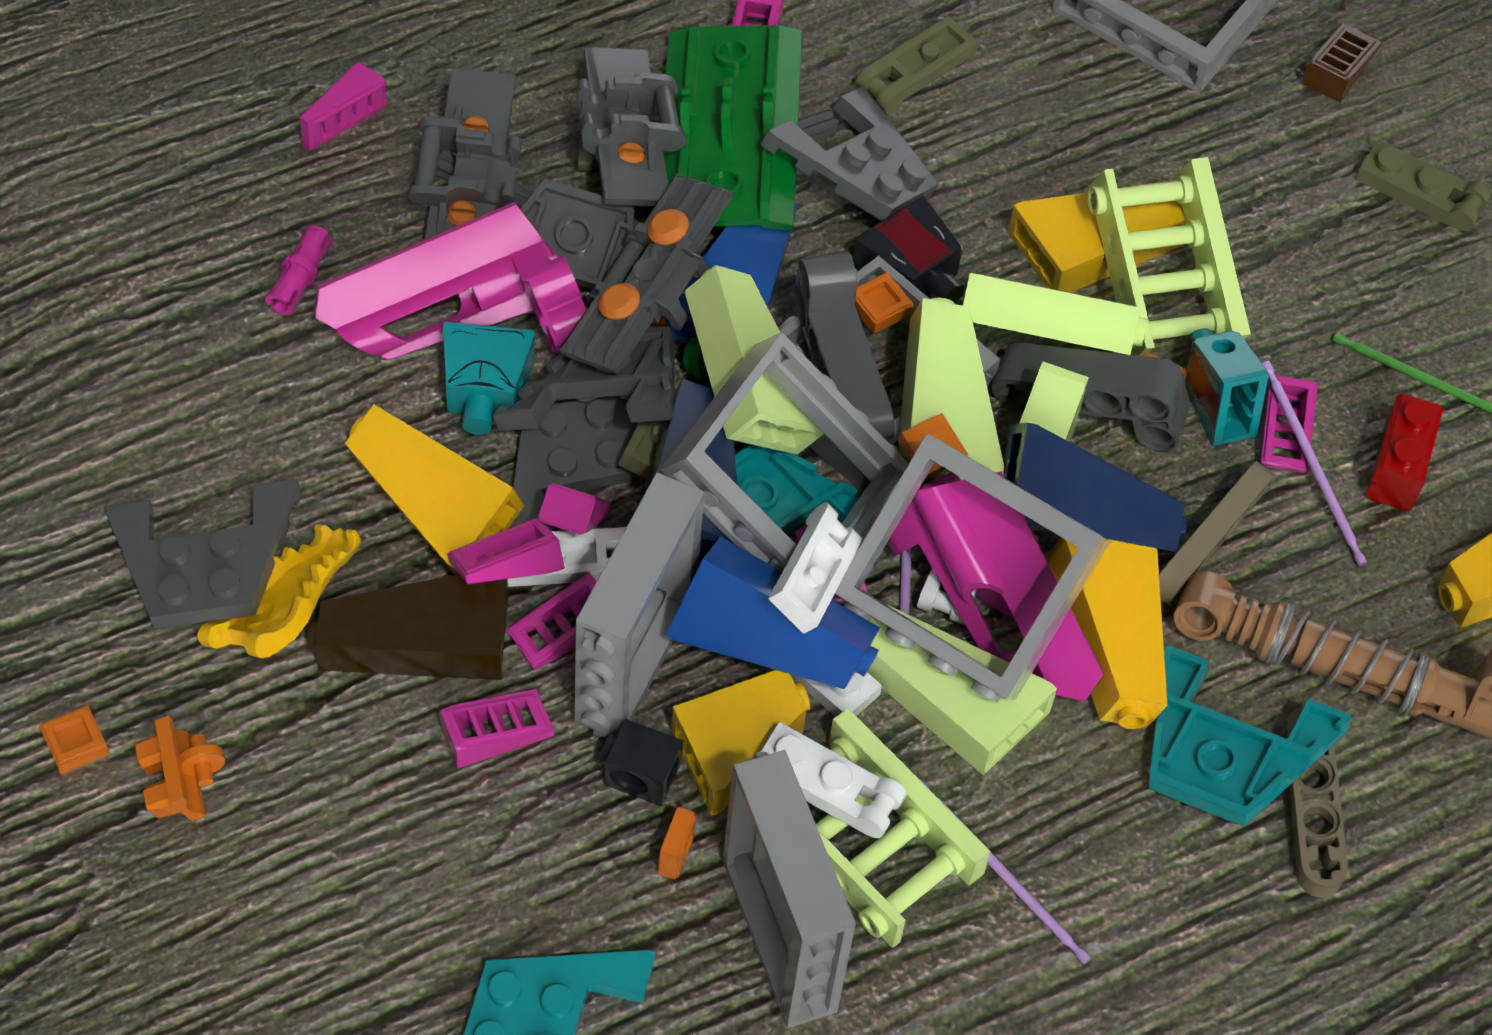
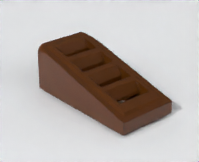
[1302,23,1381,103]

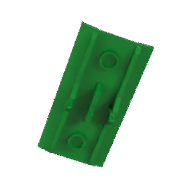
[663,25,802,232]

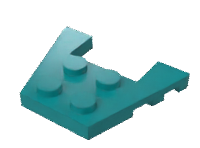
[735,444,860,534]
[1149,645,1352,827]
[464,950,656,1035]

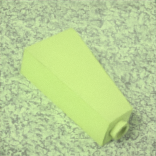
[684,265,824,455]
[963,273,1148,355]
[896,298,1004,482]
[867,605,1057,775]

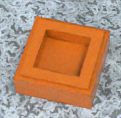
[855,272,914,334]
[897,413,968,480]
[39,705,109,775]
[658,807,696,880]

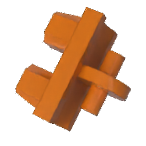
[135,715,225,822]

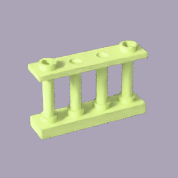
[1088,157,1251,356]
[816,708,990,948]

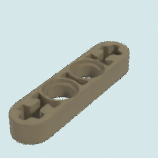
[1159,461,1276,606]
[1282,707,1348,898]

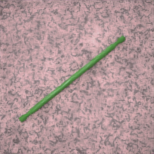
[1332,332,1492,413]

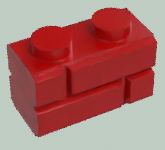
[1365,393,1444,511]

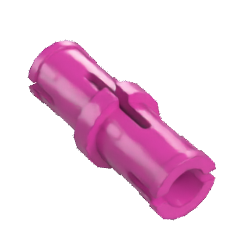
[265,225,333,315]

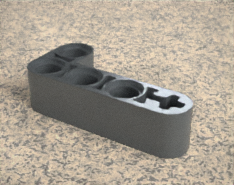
[795,250,895,439]
[992,343,1190,452]

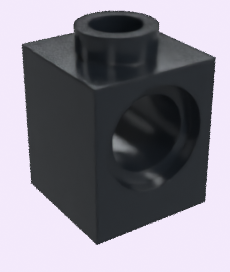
[599,719,683,807]

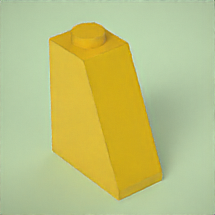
[671,670,810,816]

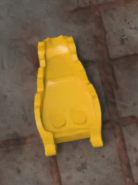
[197,524,361,659]

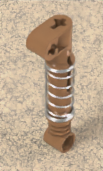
[1174,571,1492,739]

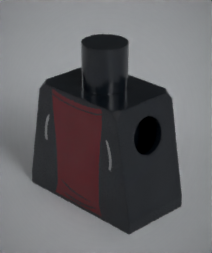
[853,195,965,303]

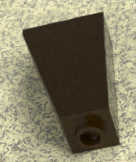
[307,574,509,680]

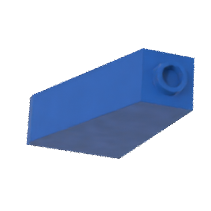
[665,202,797,343]
[666,537,880,689]

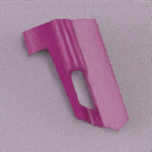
[314,202,587,360]
[888,471,1104,701]

